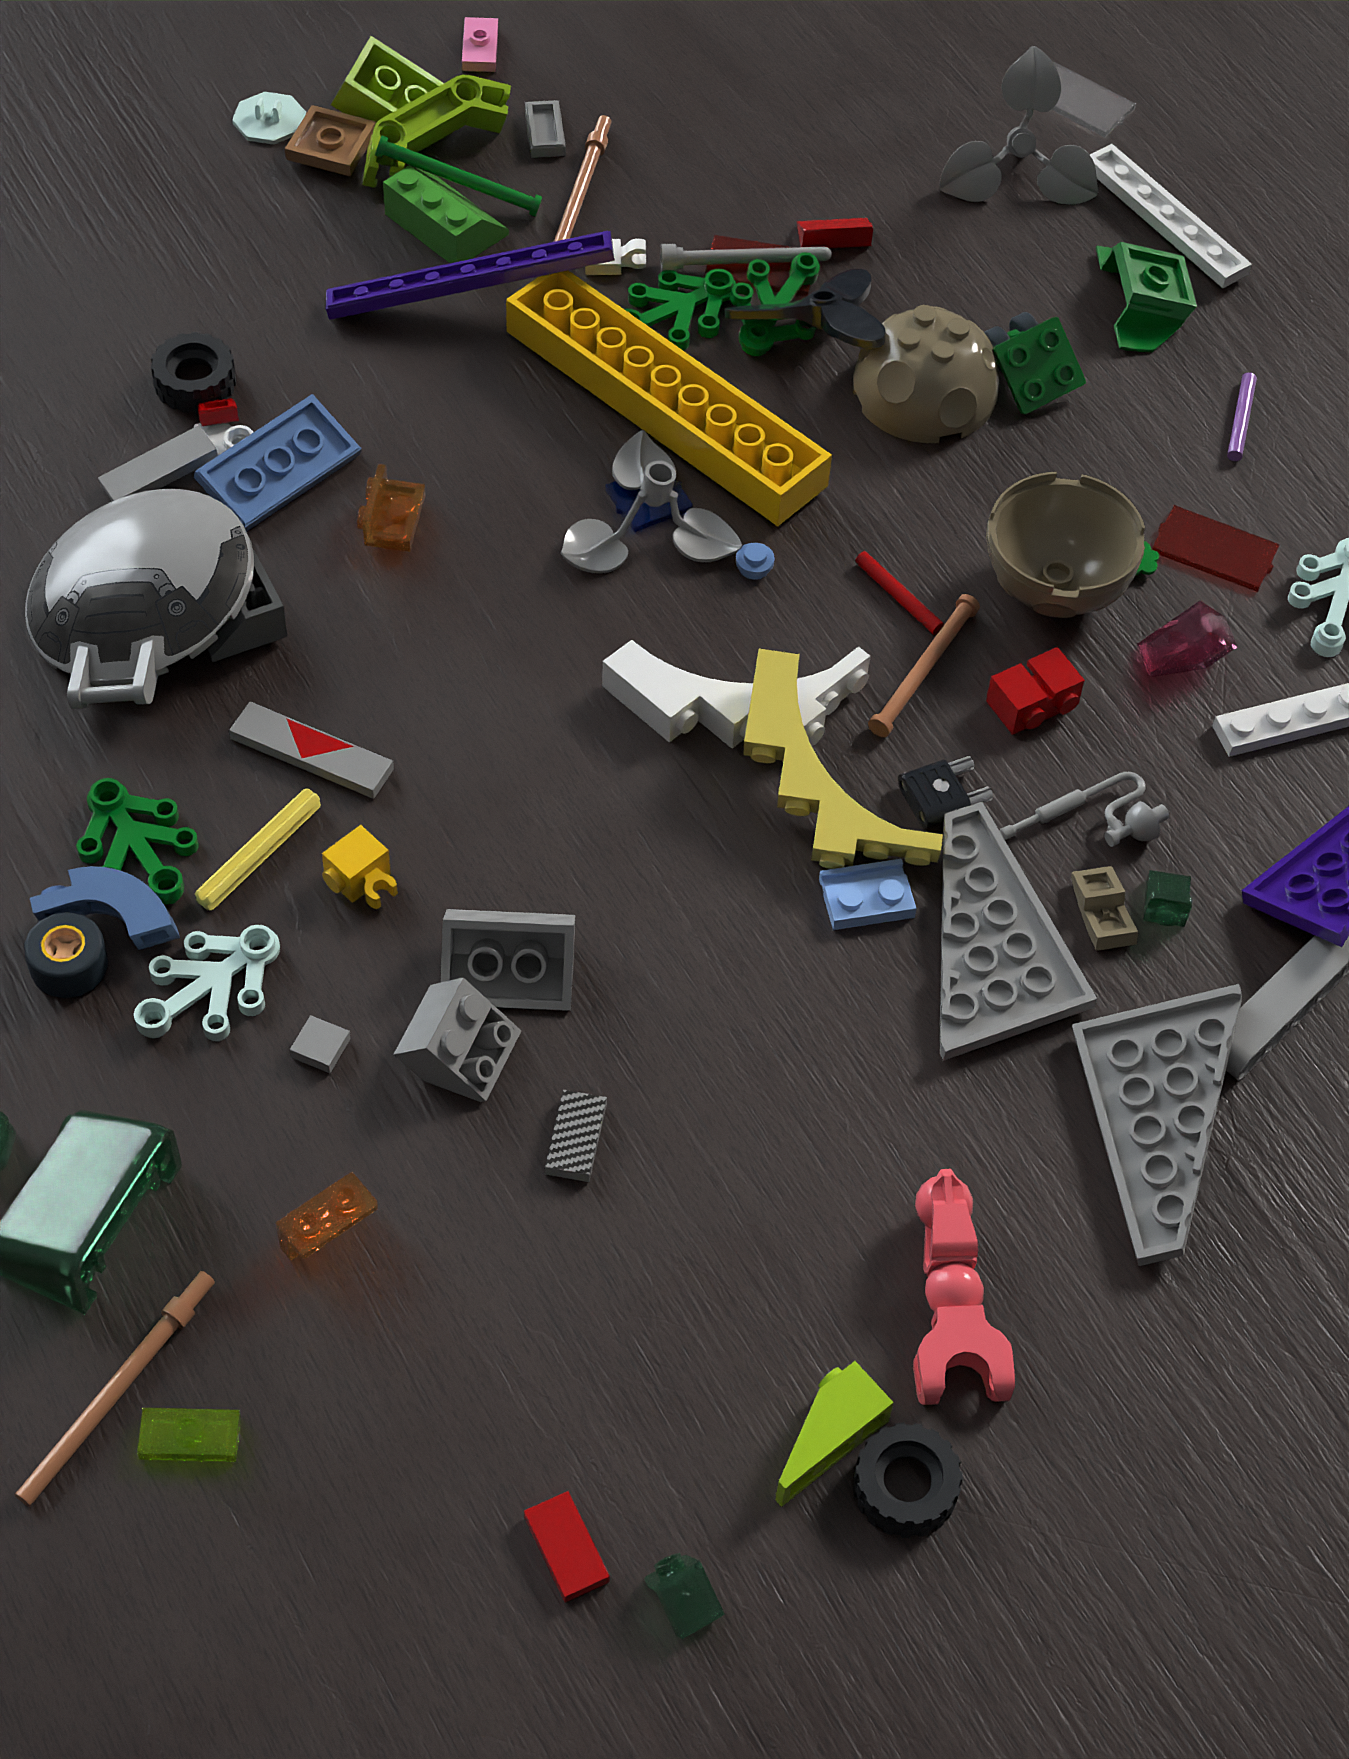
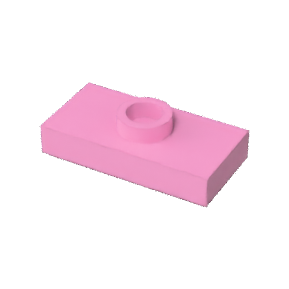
[462,17,498,72]

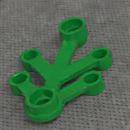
[730,252,820,356]
[624,269,736,351]
[76,778,199,905]

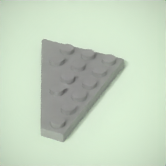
[940,802,1097,1061]
[1072,984,1242,1266]

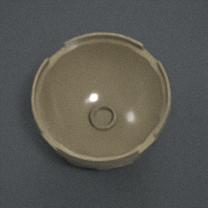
[853,305,999,443]
[986,472,1145,618]

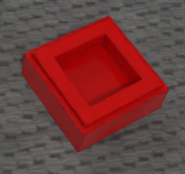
[197,398,239,426]

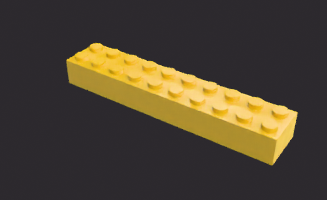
[506,270,832,526]

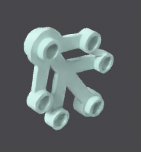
[1288,538,1349,657]
[134,925,280,1041]

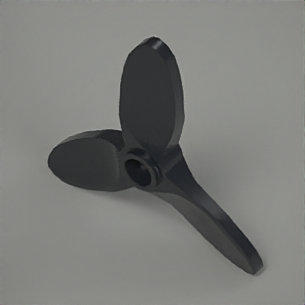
[725,269,885,349]

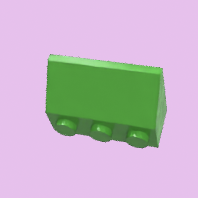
[383,165,509,263]

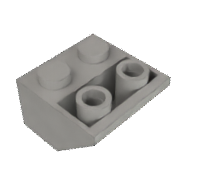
[393,977,521,1102]

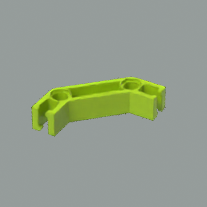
[362,75,511,187]

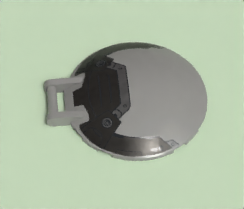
[25,489,254,709]

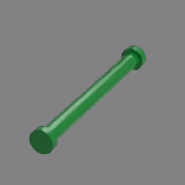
[375,135,542,217]

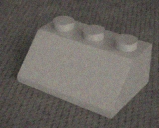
[441,909,576,1010]

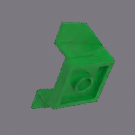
[1095,242,1197,352]

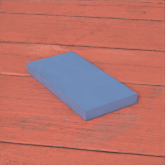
[194,394,362,532]

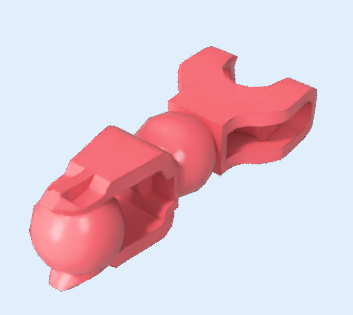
[913,1169,1015,1405]

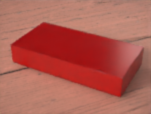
[524,1491,610,1603]

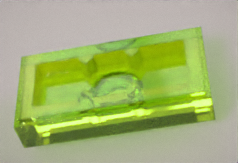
[137,1408,241,1462]

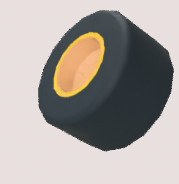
[24,912,108,998]

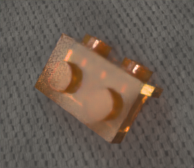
[357,464,426,552]
[275,1172,378,1261]

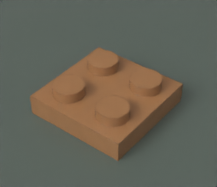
[285,105,376,176]

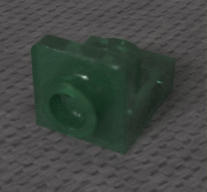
[1143,870,1193,927]

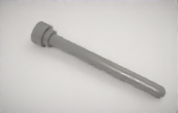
[660,244,831,272]

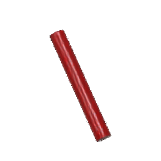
[855,551,944,635]

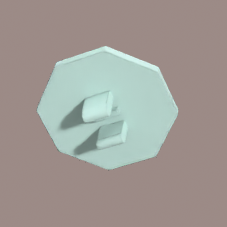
[232,92,306,145]

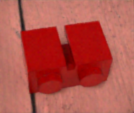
[986,647,1085,735]

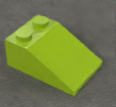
[331,36,444,122]

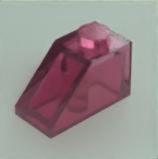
[1137,600,1238,677]

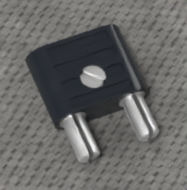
[898,756,993,829]

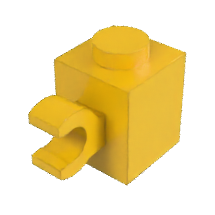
[322,825,398,909]

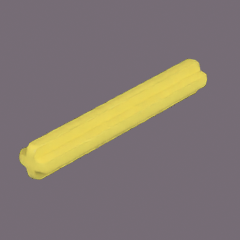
[195,788,321,911]

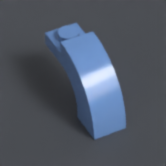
[30,866,180,950]

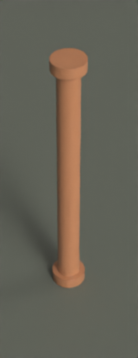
[868,594,980,737]

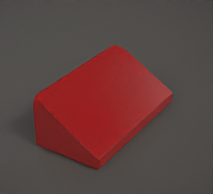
[797,218,873,248]

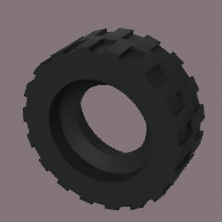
[150,332,236,413]
[853,1422,963,1538]

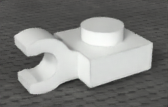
[585,239,646,275]

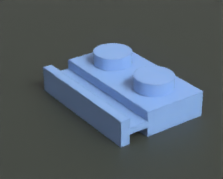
[819,859,917,930]

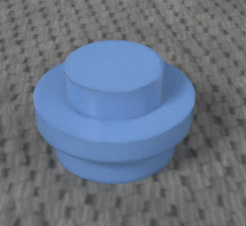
[736,543,775,579]

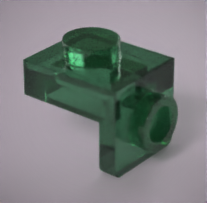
[644,1553,725,1639]

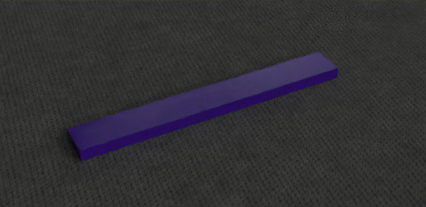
[326,231,615,320]

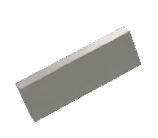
[98,425,219,501]

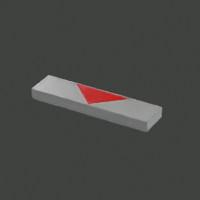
[229,702,394,799]

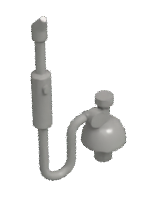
[999,772,1169,847]

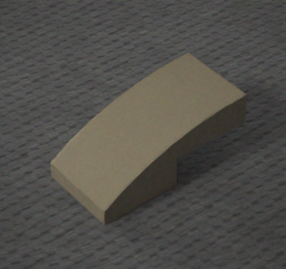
[1071,866,1138,951]

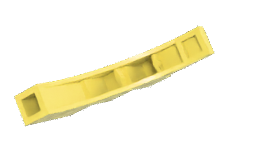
[744,649,943,869]

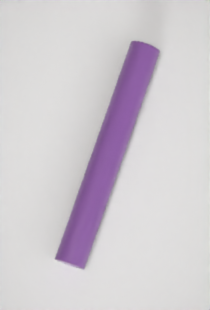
[1227,373,1257,461]

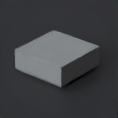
[290,1015,351,1073]

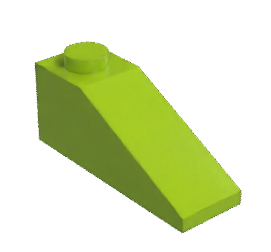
[775,1361,894,1507]

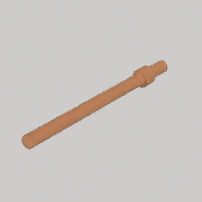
[553,115,611,242]
[15,1271,215,1507]

